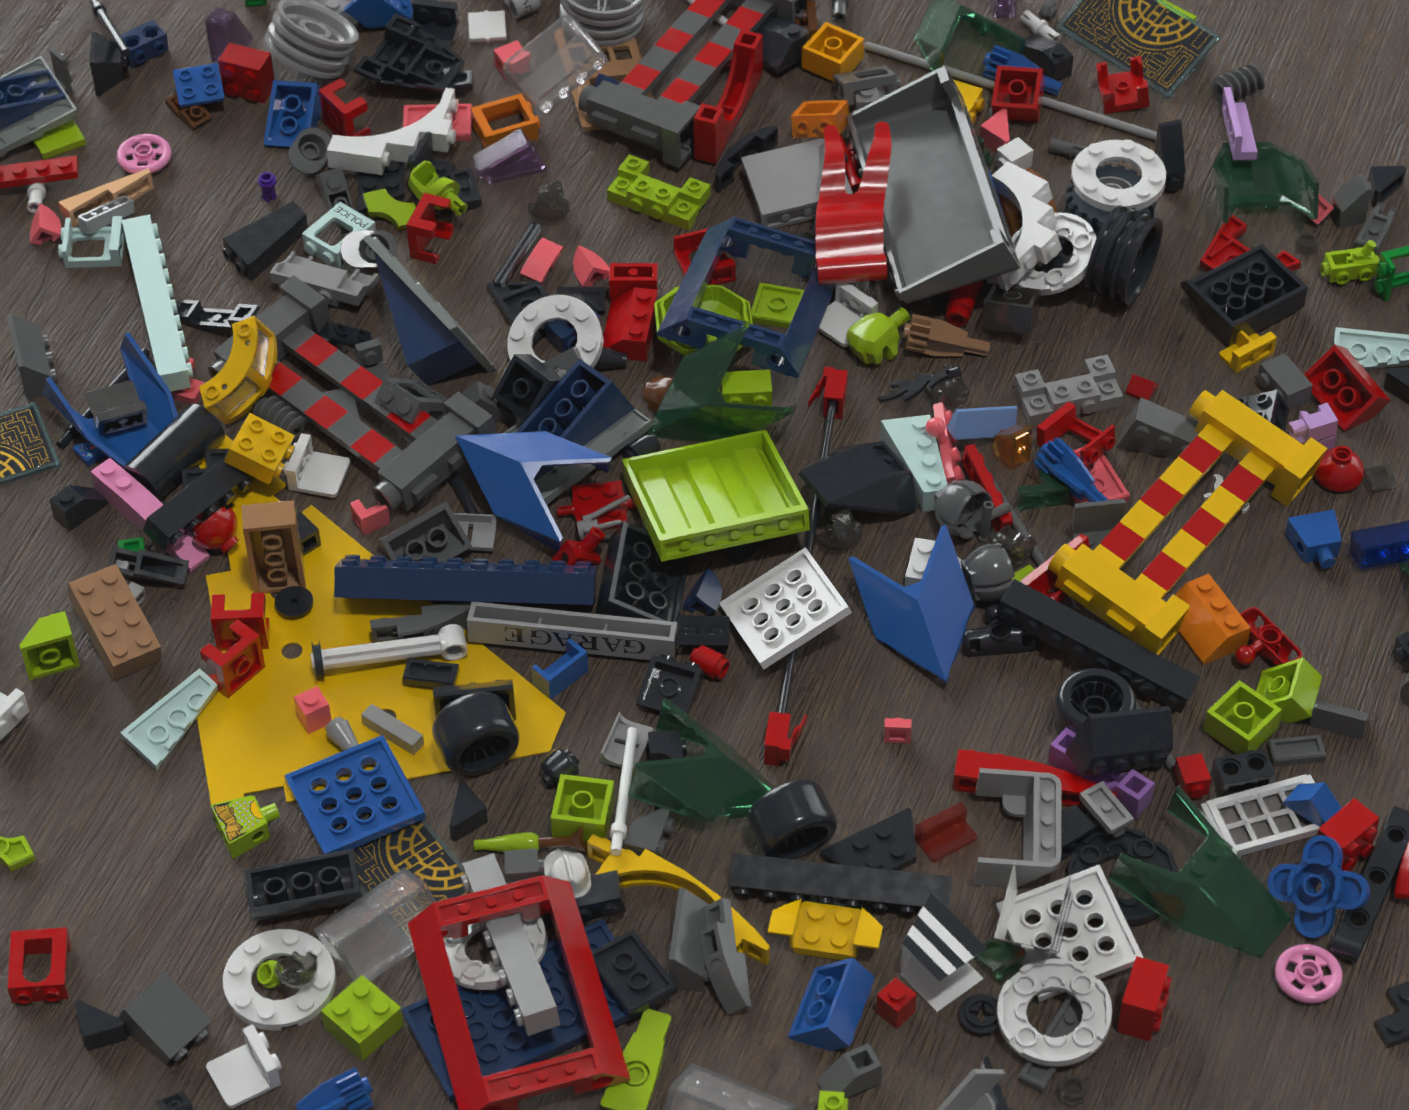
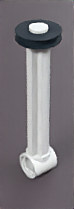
[310,624,468,680]

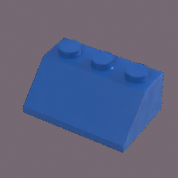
[788,958,875,1051]

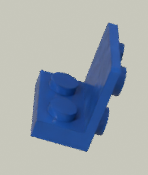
[173,63,225,108]

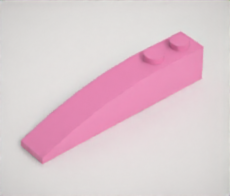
[90,458,210,572]

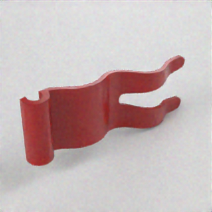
[815,122,891,284]

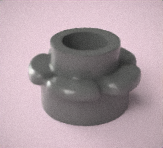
[1038,0,1058,20]

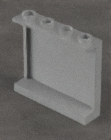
[741,138,853,229]

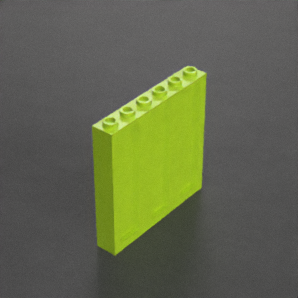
[622,430,810,562]

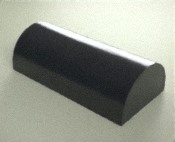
[122,403,225,501]
[245,849,363,922]

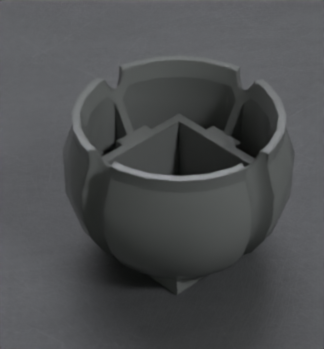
[934,480,992,539]
[960,543,1015,603]

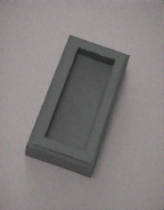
[1267,734,1327,767]

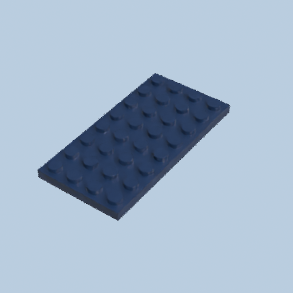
[401,919,654,1102]

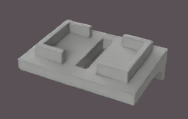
[454,513,497,551]
[601,712,654,772]

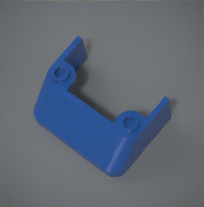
[344,0,413,29]

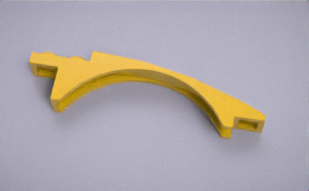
[587,834,770,965]

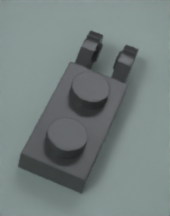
[1354,202,1397,255]

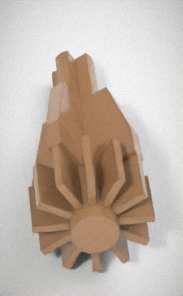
[902,314,991,356]

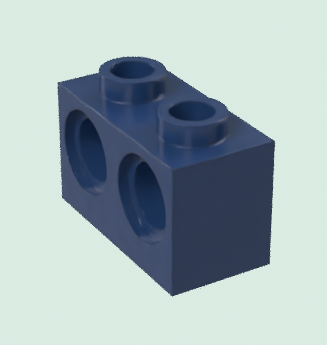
[120,19,169,68]

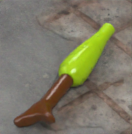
[474,827,588,854]

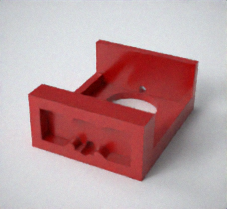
[673,228,736,285]
[1037,401,1116,468]
[7,927,71,1004]

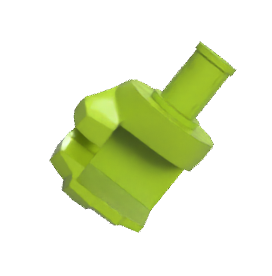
[408,160,468,216]
[846,307,910,364]

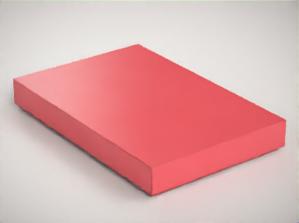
[403,104,472,141]
[1072,447,1130,504]

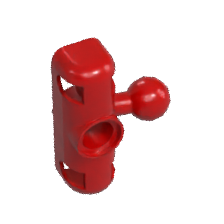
[1235,607,1302,666]

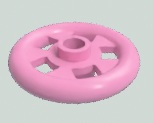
[117,134,172,174]
[1275,944,1343,1003]

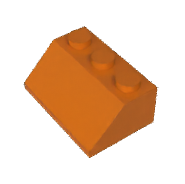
[1175,573,1250,666]

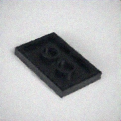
[592,930,678,1019]

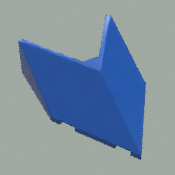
[455,431,612,552]
[848,525,975,684]

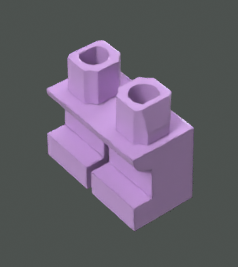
[1288,403,1338,450]

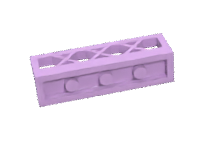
[1222,87,1257,160]

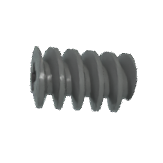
[1213,64,1265,104]
[253,396,307,444]

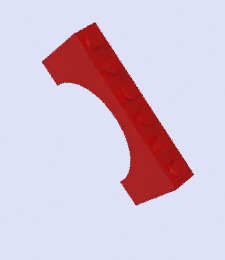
[694,29,763,164]

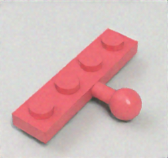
[926,402,965,484]

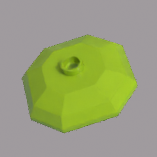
[654,285,753,358]

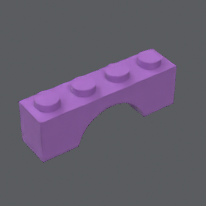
[1048,728,1155,819]

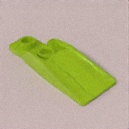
[601,1009,671,1110]

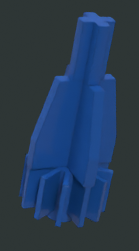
[982,45,1063,96]
[1033,437,1108,502]
[295,1067,374,1110]

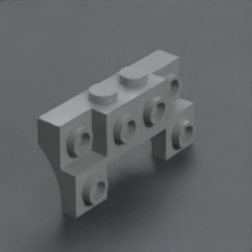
[270,251,379,307]
[1014,355,1123,426]

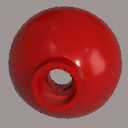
[1314,445,1364,492]
[192,507,239,553]

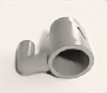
[503,0,540,19]

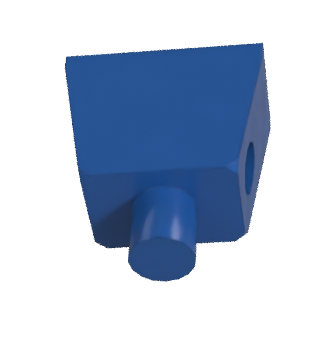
[1285,509,1341,569]

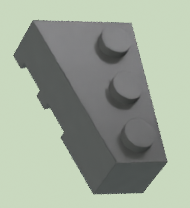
[1116,398,1199,459]

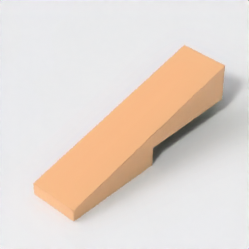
[59,169,154,228]

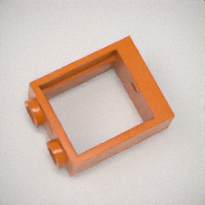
[470,93,541,154]
[791,100,849,138]

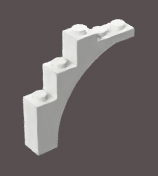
[327,88,458,175]
[992,161,1062,291]

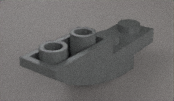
[370,601,473,643]
[698,898,751,1016]

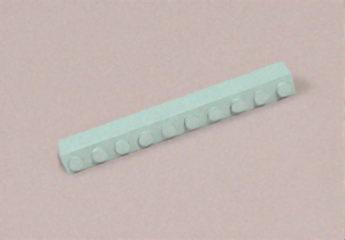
[122,215,194,392]

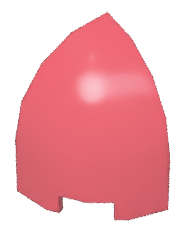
[30,203,61,245]
[573,245,610,286]

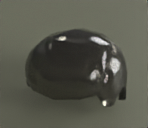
[275,950,318,989]

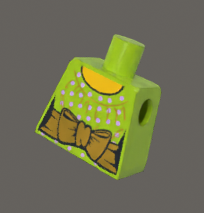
[211,795,280,859]

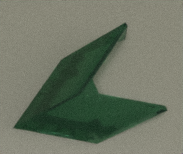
[915,0,1026,72]
[646,321,797,442]
[628,697,775,822]

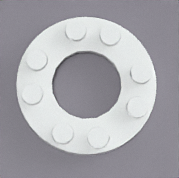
[1071,140,1166,212]
[1011,213,1097,296]
[507,295,604,378]
[444,912,547,990]
[223,929,336,1031]
[997,958,1112,1066]

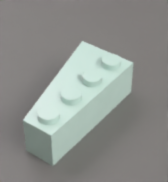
[880,415,947,512]

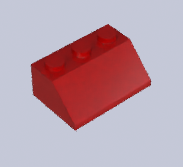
[603,287,658,362]
[1304,344,1391,431]

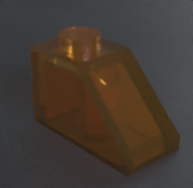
[993,425,1033,470]

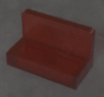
[915,801,977,862]

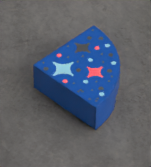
[72,442,106,466]

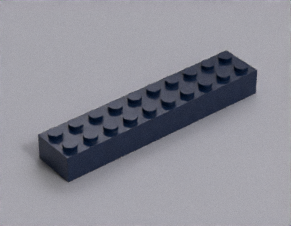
[334,555,597,605]

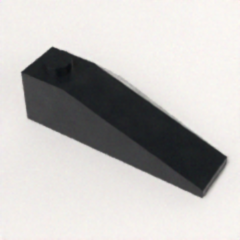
[754,17,810,74]

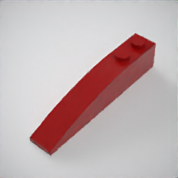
[953,749,1117,809]

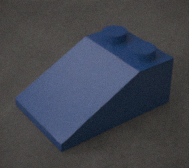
[263,80,321,148]

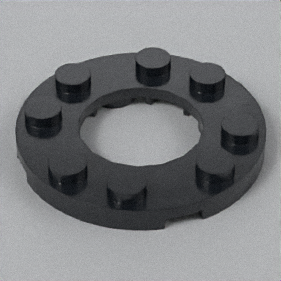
[1067,828,1179,926]

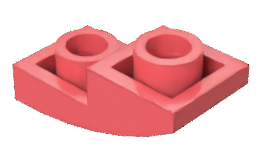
[520,238,564,285]

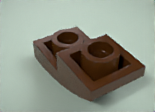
[165,93,212,130]

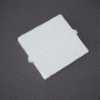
[468,10,506,43]

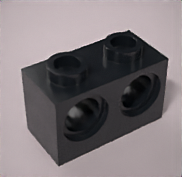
[1211,749,1276,797]

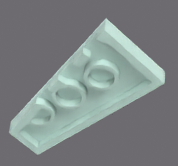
[1333,327,1409,369]
[120,668,218,771]

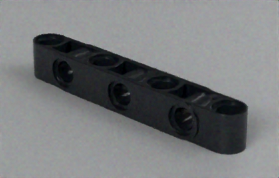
[1330,806,1409,963]

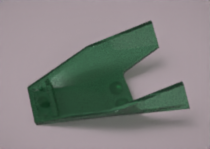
[1212,141,1319,223]
[1109,785,1292,958]

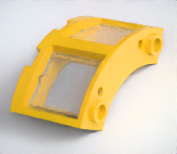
[199,316,277,425]

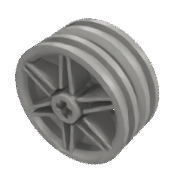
[263,0,358,79]
[560,0,645,46]

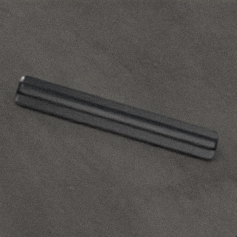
[492,221,541,287]

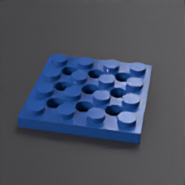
[284,735,426,854]

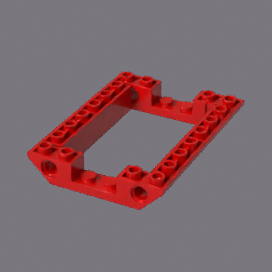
[407,875,630,1110]

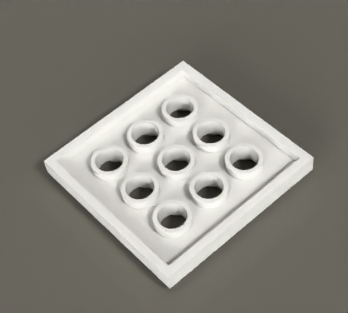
[719,547,852,670]
[996,865,1143,1002]

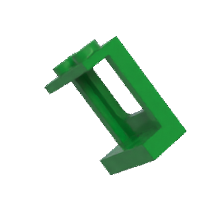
[1374,245,1409,302]

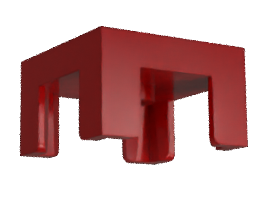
[1096,56,1150,114]
[318,78,371,137]
[406,193,454,264]
[211,592,270,651]
[200,619,266,699]

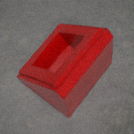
[1126,373,1158,401]

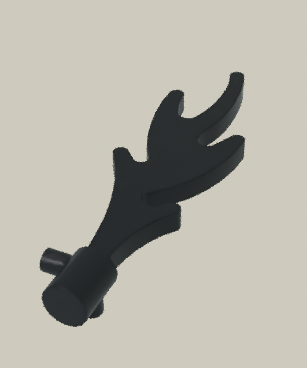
[877,364,962,402]

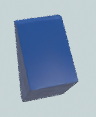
[1283,782,1342,827]

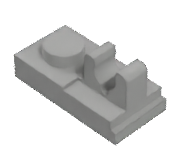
[1080,781,1134,838]

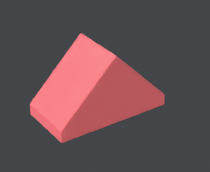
[979,109,1010,153]

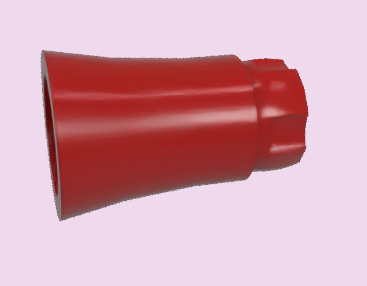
[946,281,983,327]

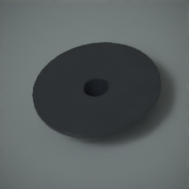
[275,586,313,617]

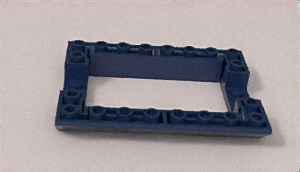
[657,217,837,378]

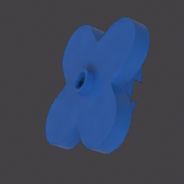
[1268,835,1370,939]

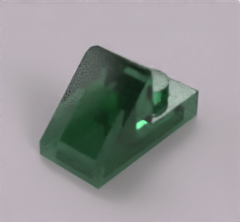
[1016,470,1069,511]
[974,938,1026,985]

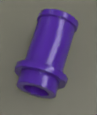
[258,172,277,202]

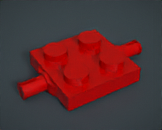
[556,480,637,532]

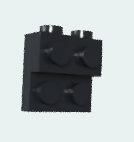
[636,654,705,720]

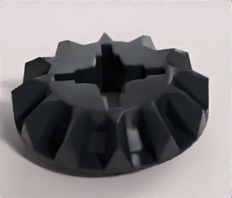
[959,994,1000,1036]

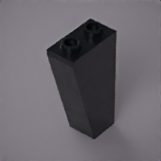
[222,201,308,281]

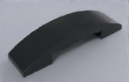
[715,125,778,193]
[174,299,260,333]

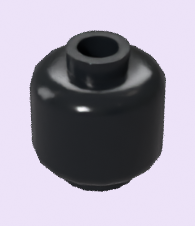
[540,748,580,787]

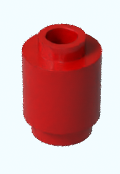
[689,645,730,679]

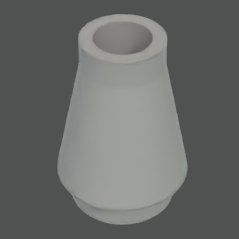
[325,717,359,751]

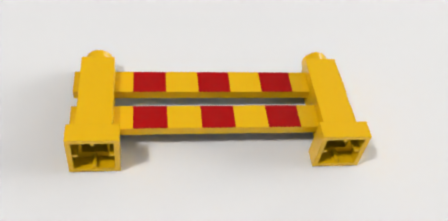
[1048,390,1328,655]

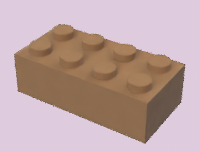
[242,500,306,594]
[68,564,161,681]

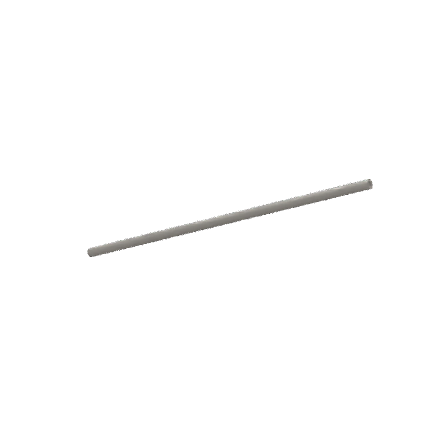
[864,41,1157,141]

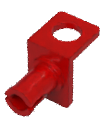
[552,526,605,565]

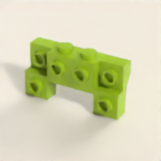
[607,155,711,231]

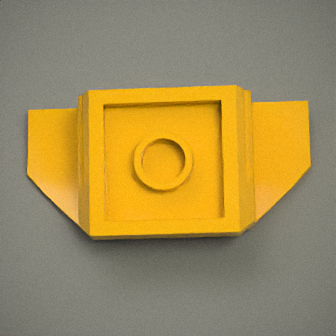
[768,899,883,960]

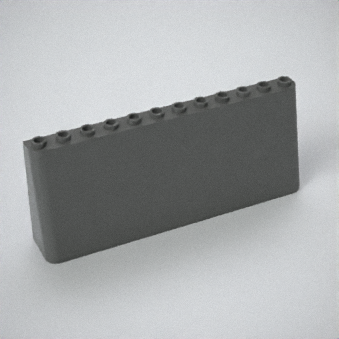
[846,65,1021,304]

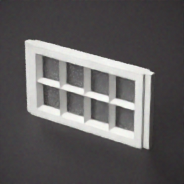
[1200,774,1319,859]

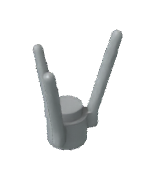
[577,495,630,541]

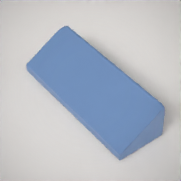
[946,406,1017,440]

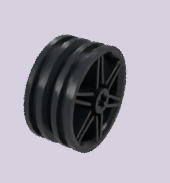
[1085,205,1163,306]

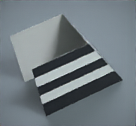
[994,863,1072,952]
[900,893,987,1012]

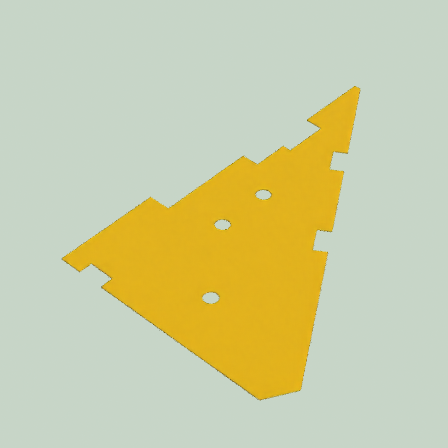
[197,435,566,805]

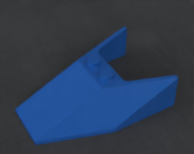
[42,332,178,467]

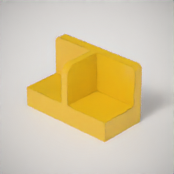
[1219,330,1277,374]

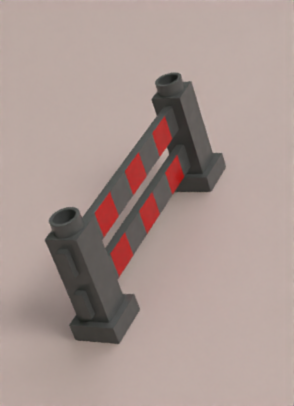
[578,0,815,168]
[208,275,496,512]

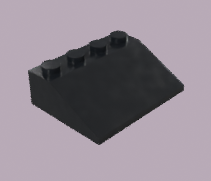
[1187,244,1308,347]
[596,521,690,630]

